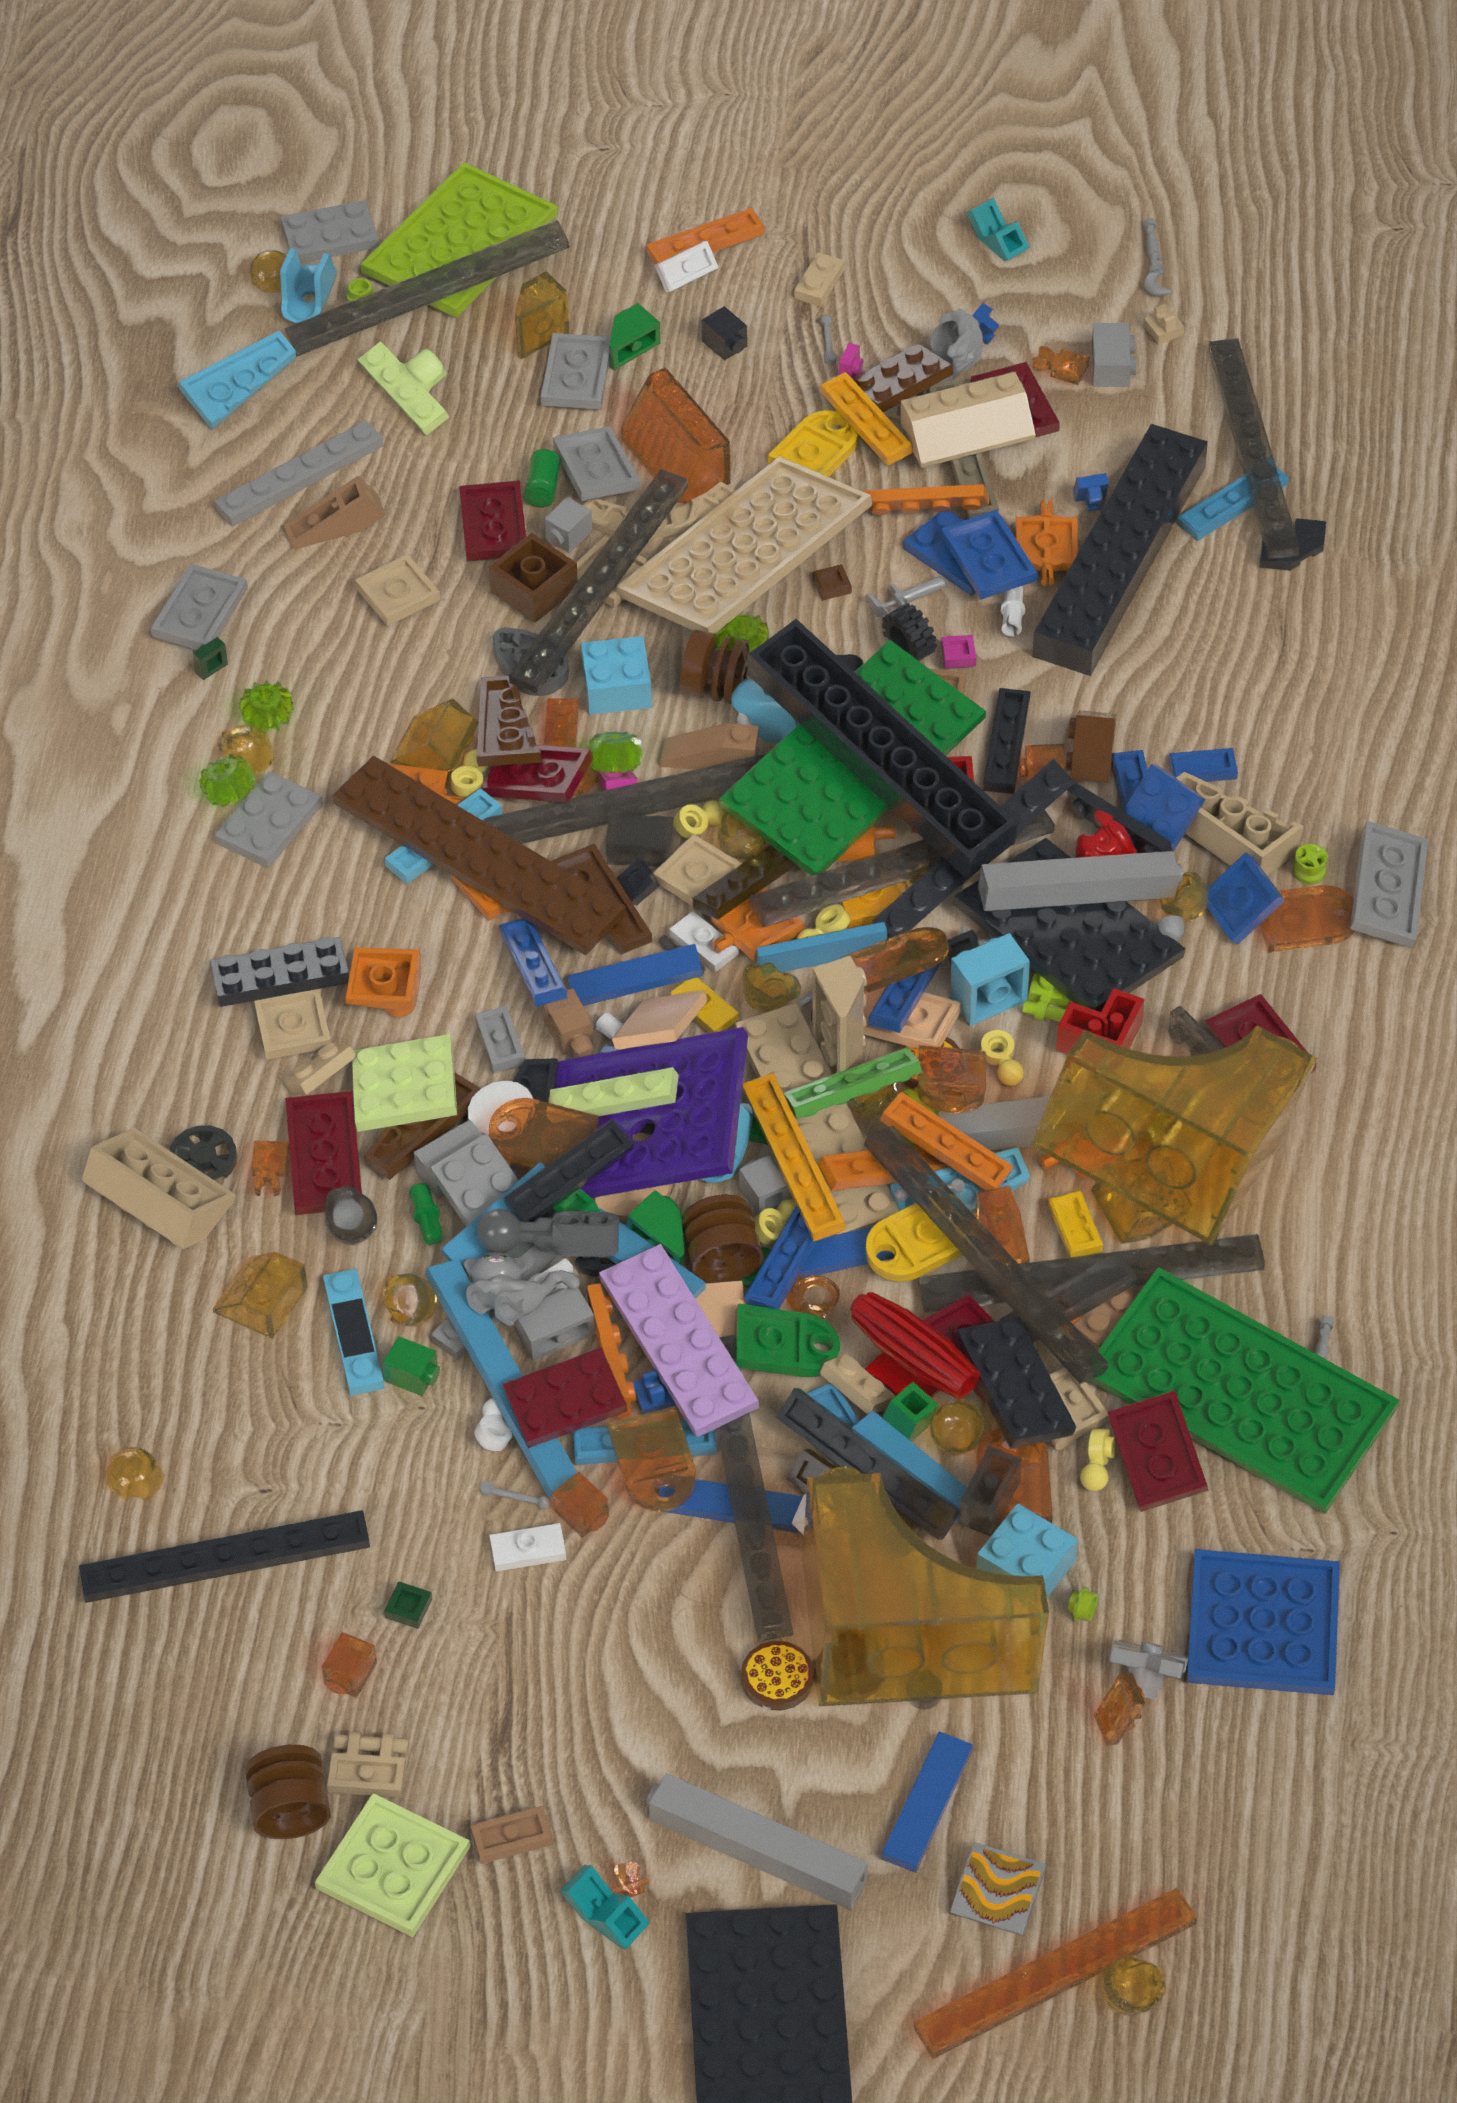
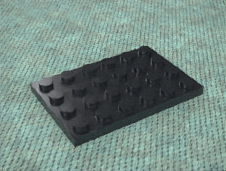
[953,838,1186,1012]
[686,1904,852,2103]

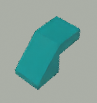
[966,198,1030,261]
[560,1864,650,1950]

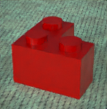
[1056,988,1145,1071]

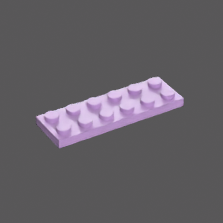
[599,1244,759,1438]

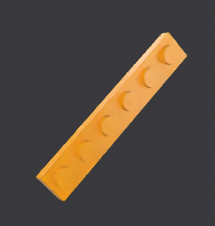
[742,1073,846,1242]

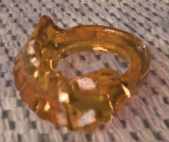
[786,1275,840,1319]

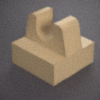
[1143,304,1184,345]

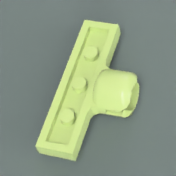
[358,341,449,436]

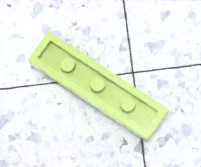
[547,1067,679,1124]

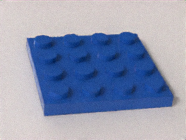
[1187,1549,1340,1695]

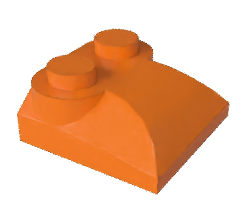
[345,947,421,1017]

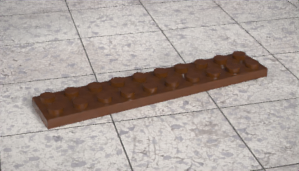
[332,755,626,956]

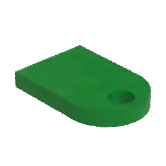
[734,1304,840,1377]

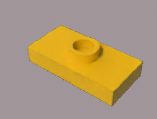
[670,977,739,1033]
[1048,1191,1103,1260]

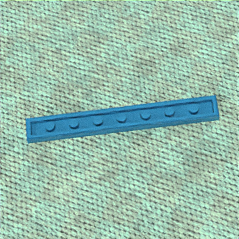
[425,1259,582,1498]

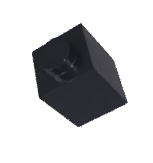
[701,306,748,360]

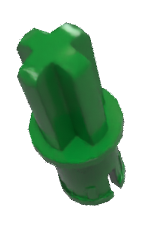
[409,1183,443,1245]

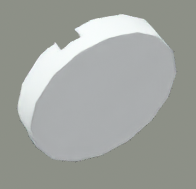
[468,1081,536,1142]

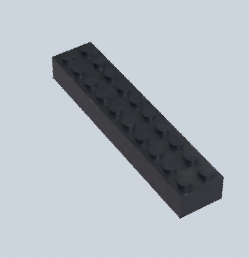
[1033,424,1208,676]
[748,619,1017,880]

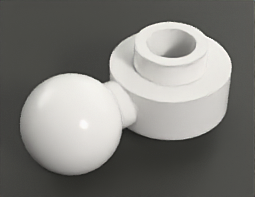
[474,1398,512,1451]

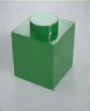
[382,1336,440,1396]
[883,1382,939,1442]

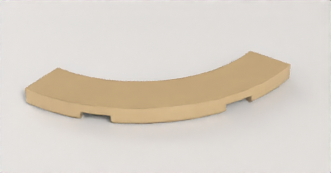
[582,481,737,538]

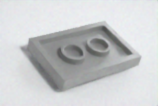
[281,200,379,263]
[541,333,611,410]
[553,426,640,501]
[151,564,248,650]
[214,771,323,869]
[428,1133,519,1227]

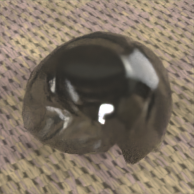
[325,1186,378,1245]

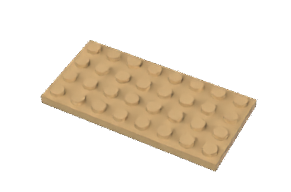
[616,457,872,633]

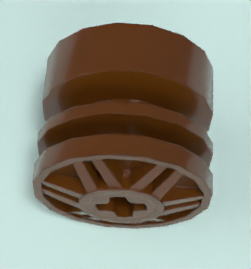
[680,630,750,704]
[681,1194,763,1283]
[244,1744,331,1839]

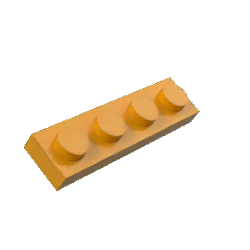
[821,372,913,466]

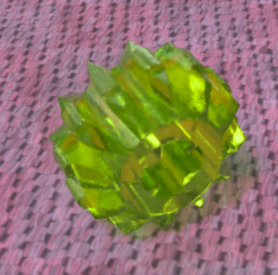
[717,611,769,652]
[239,680,294,733]
[588,731,642,774]
[199,754,256,807]

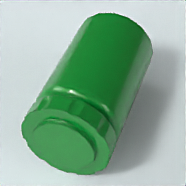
[524,449,561,508]

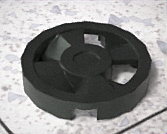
[169,1125,237,1181]

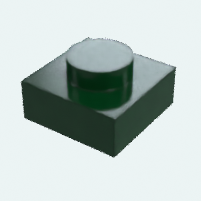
[193,637,228,680]
[384,1581,432,1629]

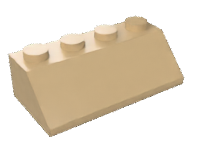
[900,372,1036,468]
[813,956,867,1075]
[82,1128,236,1249]

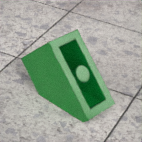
[609,303,661,370]
[626,1190,684,1265]

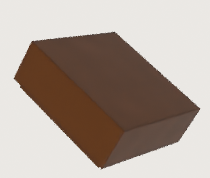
[813,564,852,601]

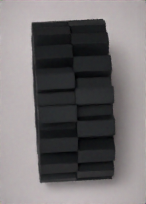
[882,603,937,661]

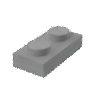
[475,1006,525,1073]

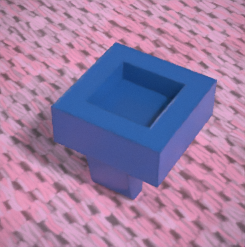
[972,303,999,344]
[1073,473,1109,512]
[633,1370,676,1418]

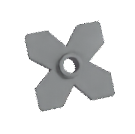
[1108,1640,1189,1698]

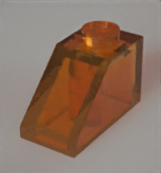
[975,1185,1030,1271]

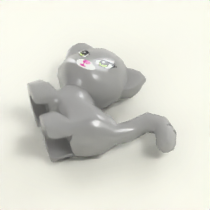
[464,1251,580,1326]

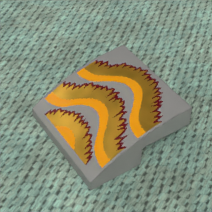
[950,1842,1047,1936]

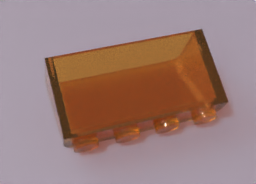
[621,367,731,503]

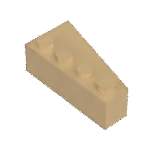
[1177,772,1304,876]

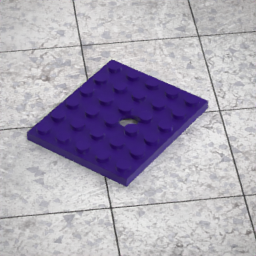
[545,1027,748,1198]

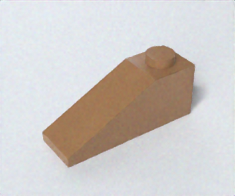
[284,476,386,549]
[660,723,759,774]

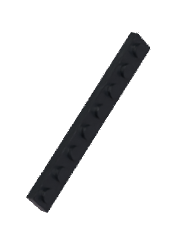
[872,758,1075,946]
[79,1510,370,1603]

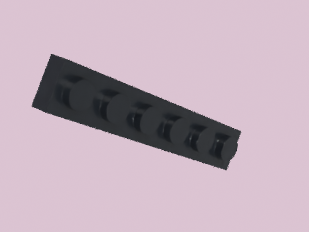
[776,1388,962,1540]

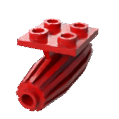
[850,1292,980,1400]

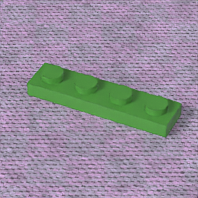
[783,1047,922,1119]

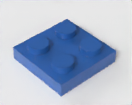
[1123,764,1206,852]
[1199,852,1285,944]

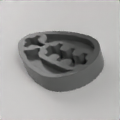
[493,627,569,696]

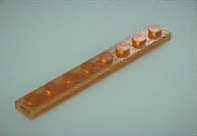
[914,1888,1197,2059]

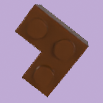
[1065,710,1117,783]

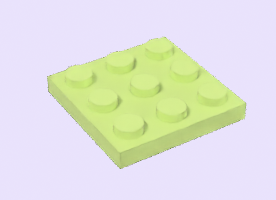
[352,1034,457,1132]
[315,1793,470,1937]

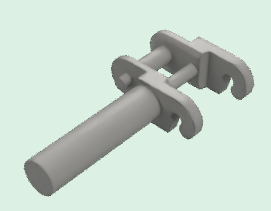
[865,576,946,619]

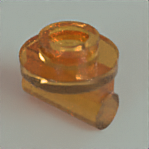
[613,1861,650,1897]

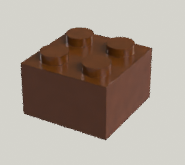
[489,533,578,623]

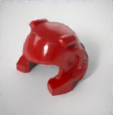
[1075,810,1137,858]

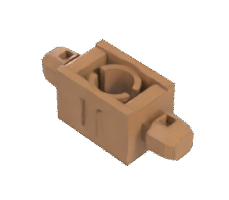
[543,989,593,1058]

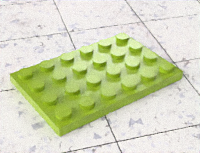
[361,162,559,318]

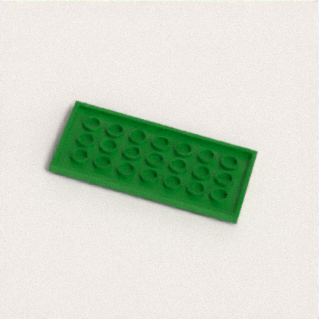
[719,640,986,879]
[1083,1267,1400,1514]

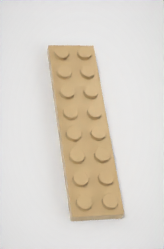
[735,1003,899,1235]

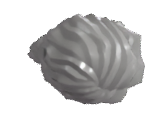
[921,309,983,394]

